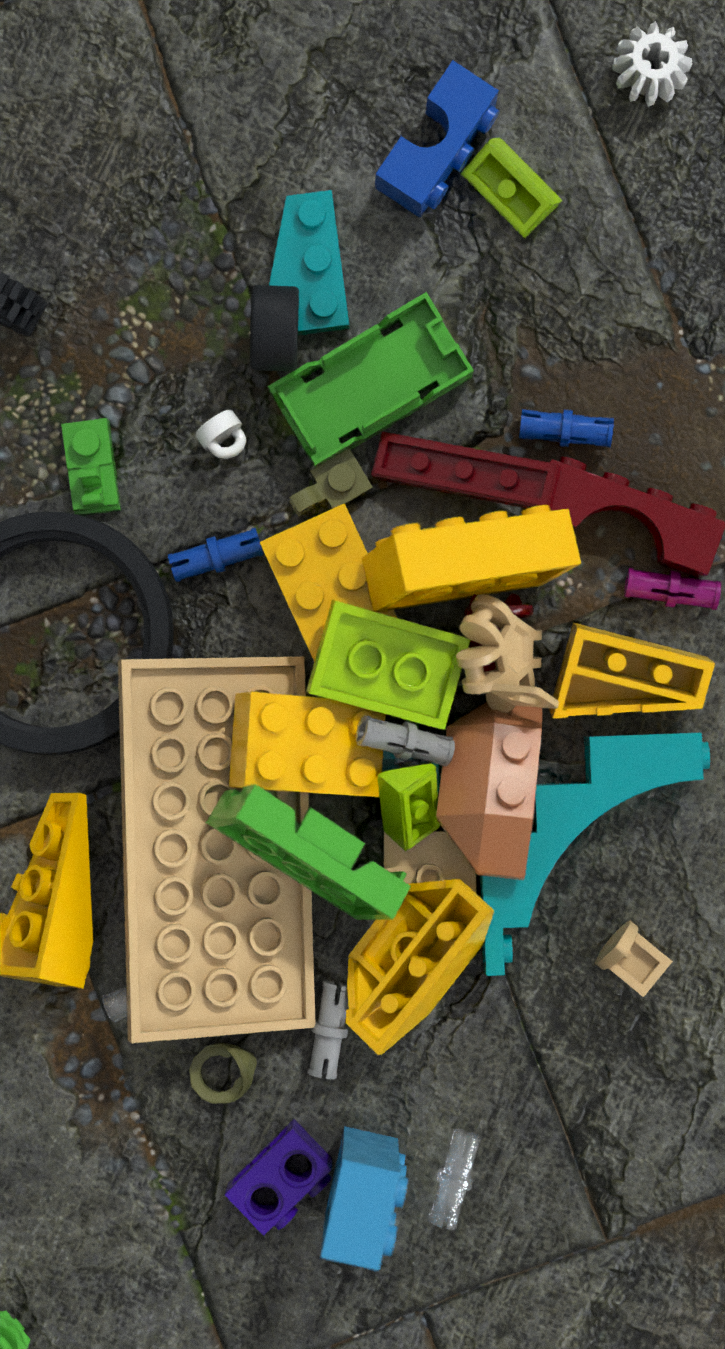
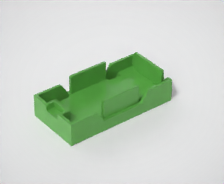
[268,292,474,468]
[206,784,411,920]

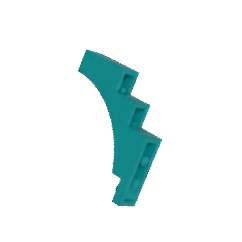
[479,733,710,976]

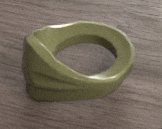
[189,1043,257,1104]

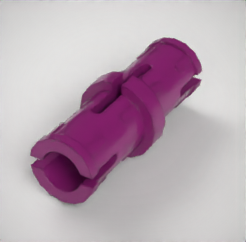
[624,568,721,610]

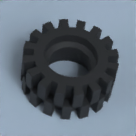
[0,272,48,337]

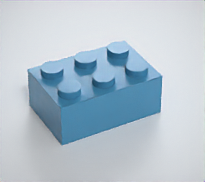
[321,1126,408,1271]

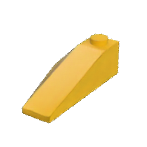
[0,793,93,989]

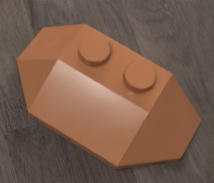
[436,702,542,880]

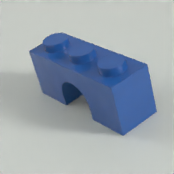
[375,60,500,218]

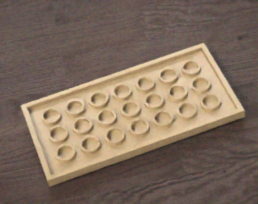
[118,656,315,1043]

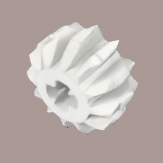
[612,21,692,107]

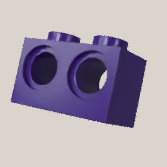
[224,1119,332,1236]

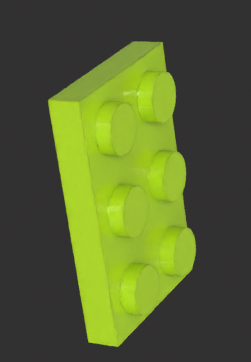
[306,600,470,730]

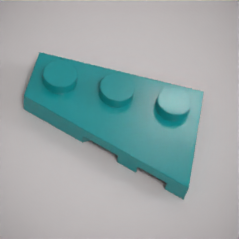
[269,190,350,335]

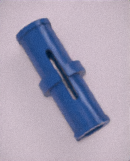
[519,409,614,448]
[168,527,264,582]

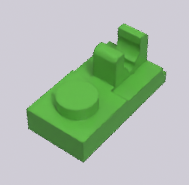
[61,418,121,516]

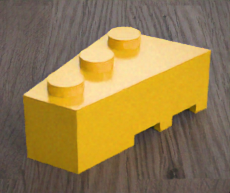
[549,622,715,719]

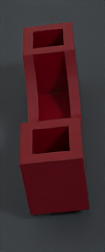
[549,456,725,579]

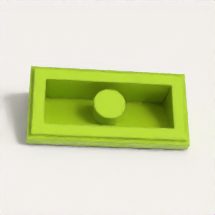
[461,137,562,238]
[377,763,440,851]

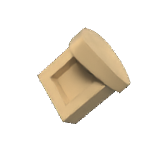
[595,920,673,997]

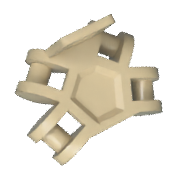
[456,594,559,713]

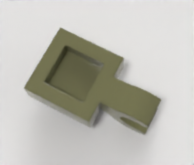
[289,448,373,517]

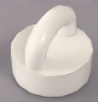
[196,410,246,459]

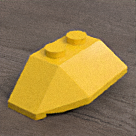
[346,879,494,1055]

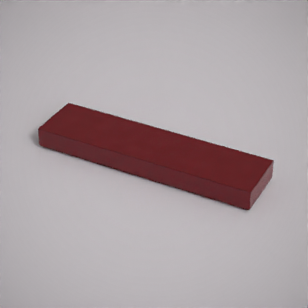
[371,431,561,511]

